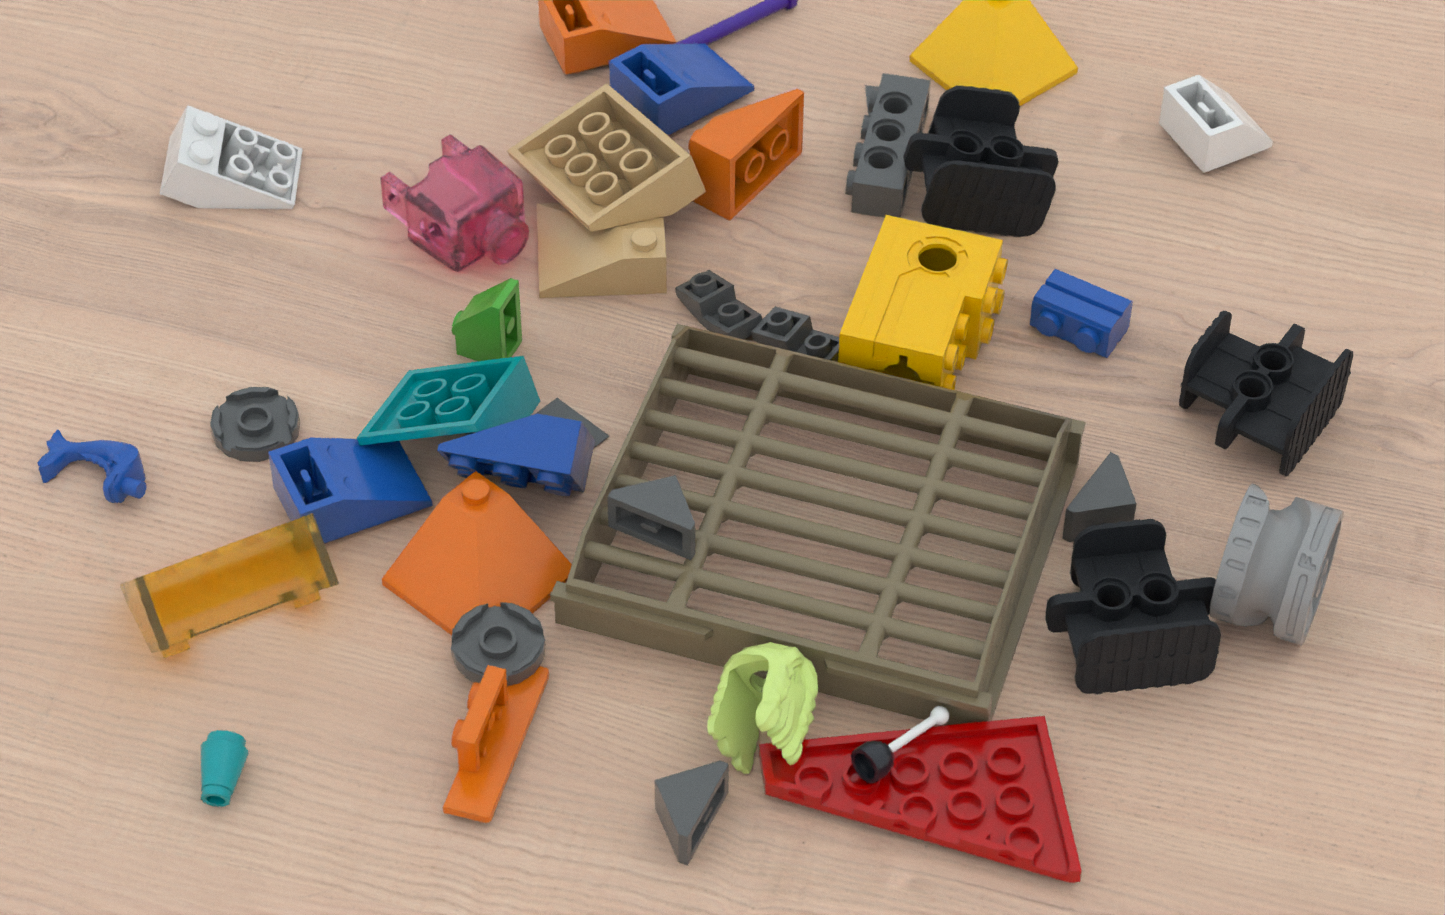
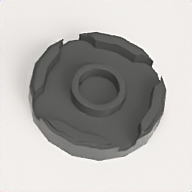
[210,387,300,462]
[451,602,546,686]

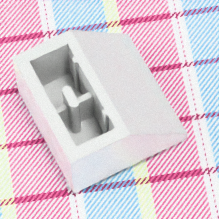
[1159,75,1273,173]

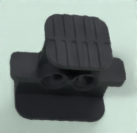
[903,85,1059,237]
[1179,311,1353,477]
[1045,519,1221,694]

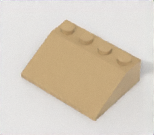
[507,83,706,232]

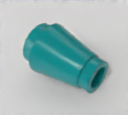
[200,730,249,807]

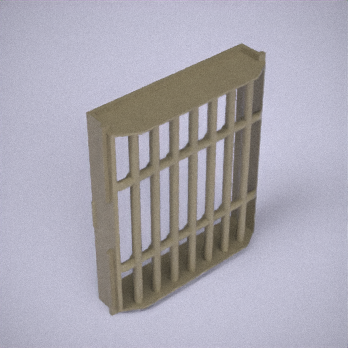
[550,324,1086,725]

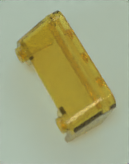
[119,513,339,658]

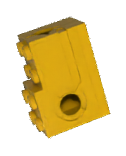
[838,215,1008,390]

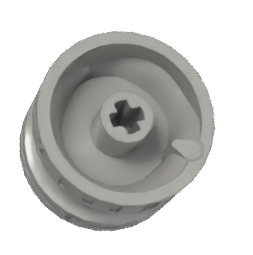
[1210,484,1344,646]

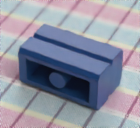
[1030,269,1133,358]

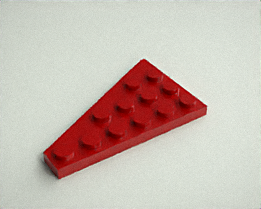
[759,716,1082,883]

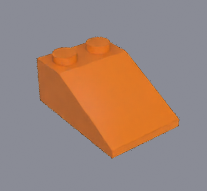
[688,88,804,221]

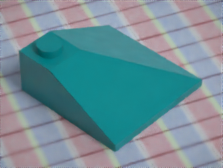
[357,356,540,445]

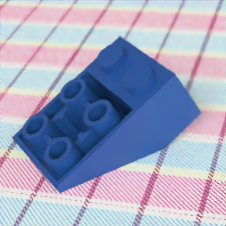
[609,44,754,136]
[437,414,595,496]
[268,437,433,550]

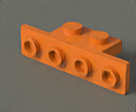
[443,665,549,823]

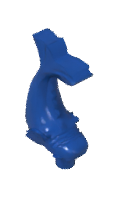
[37,429,147,503]

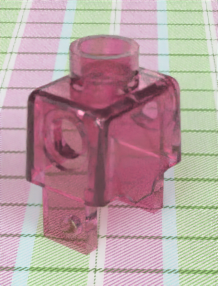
[380,134,529,272]

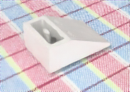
[160,105,302,209]

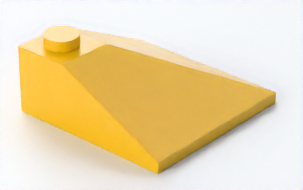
[909,0,1078,106]

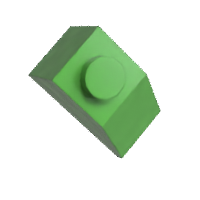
[452,278,522,361]

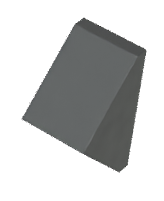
[1062,452,1136,542]
[607,475,695,560]
[655,761,729,866]

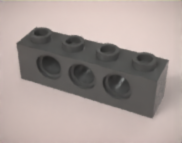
[845,73,931,218]

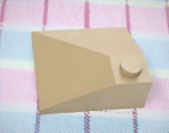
[537,203,667,298]

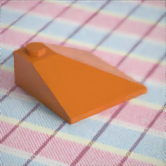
[382,471,572,635]

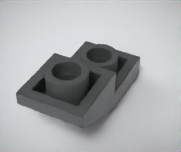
[675,270,762,339]
[751,306,839,362]

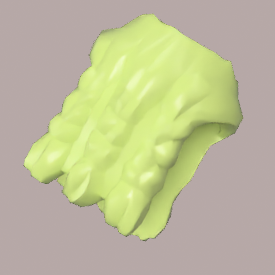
[707,642,818,774]

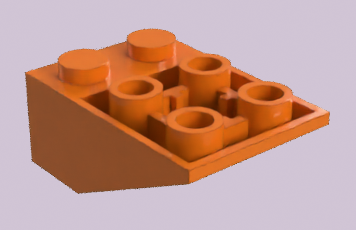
[538,0,677,75]

